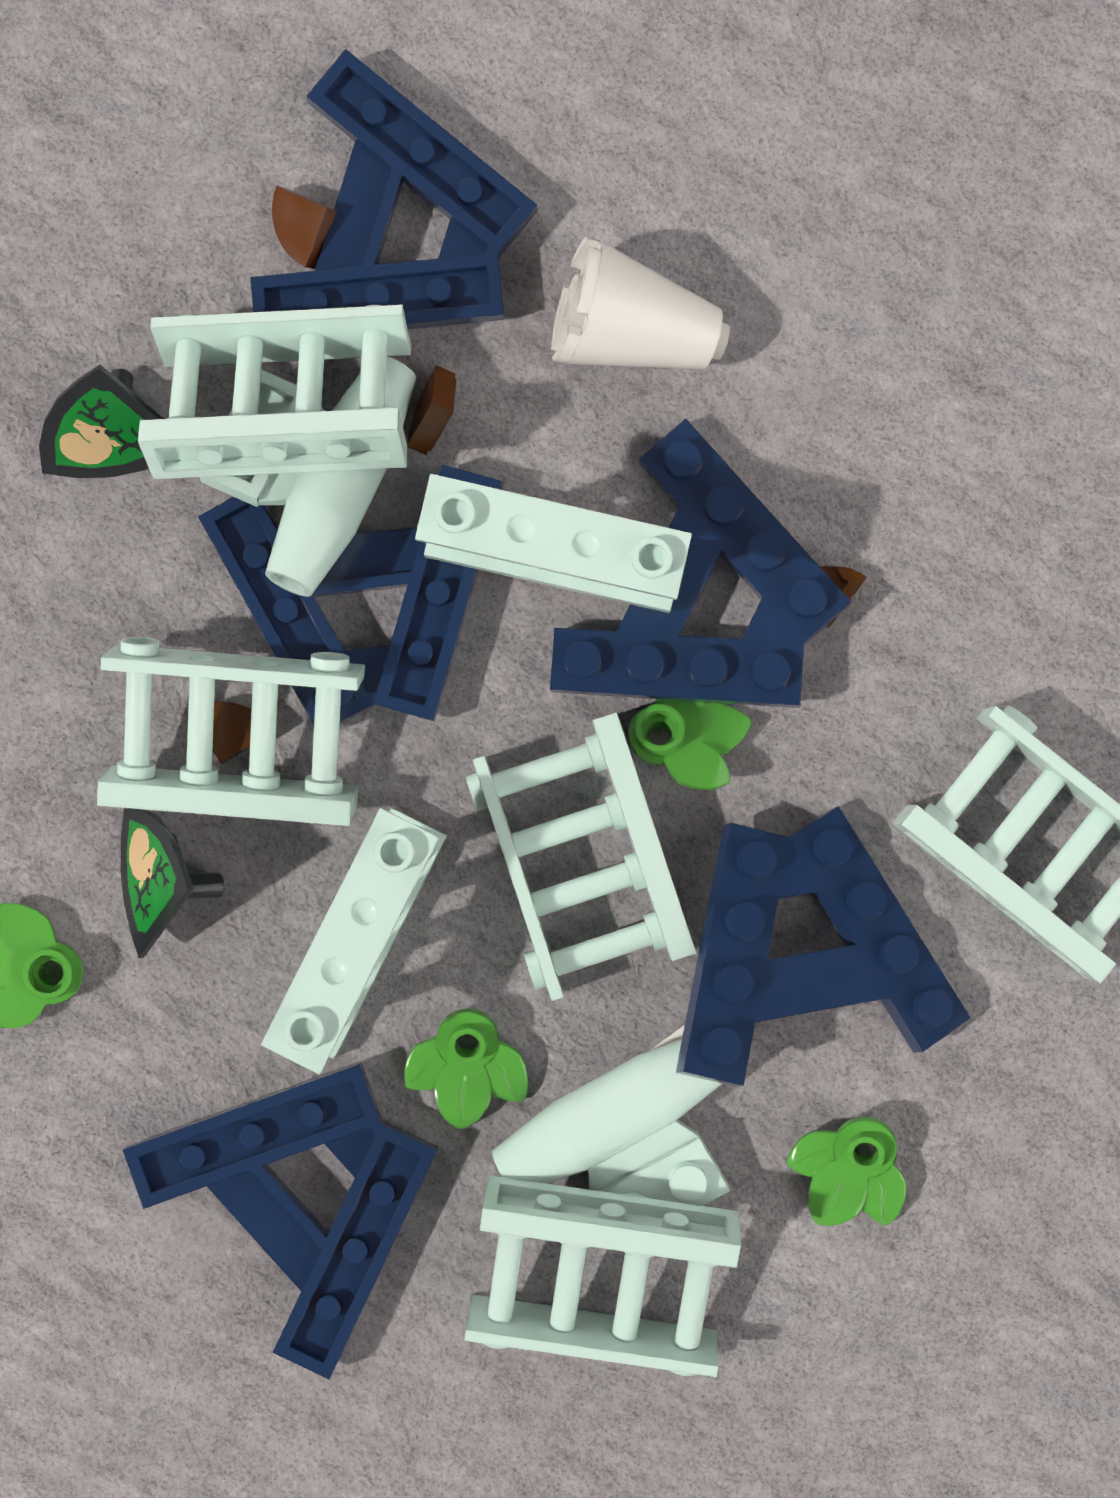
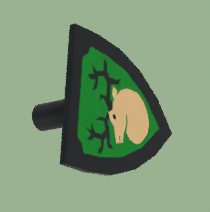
[39,364,164,478]
[120,808,224,958]

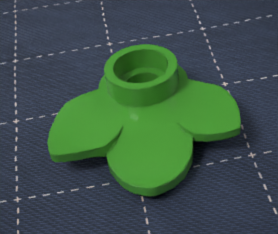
[628,699,752,790]
[0,903,84,1029]
[405,1008,528,1129]
[786,1116,906,1226]

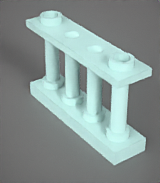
[138,305,411,479]
[415,474,692,613]
[97,637,365,826]
[892,705,1120,984]
[466,712,696,1001]
[261,808,448,1075]
[464,1175,741,1377]

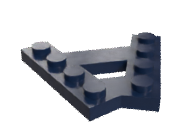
[250,49,538,329]
[550,418,851,708]
[198,464,503,725]
[676,806,971,1087]
[122,1061,439,1380]

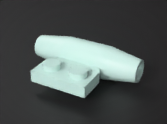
[200,356,416,597]
[492,1039,730,1206]

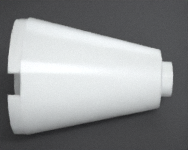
[551,236,730,369]

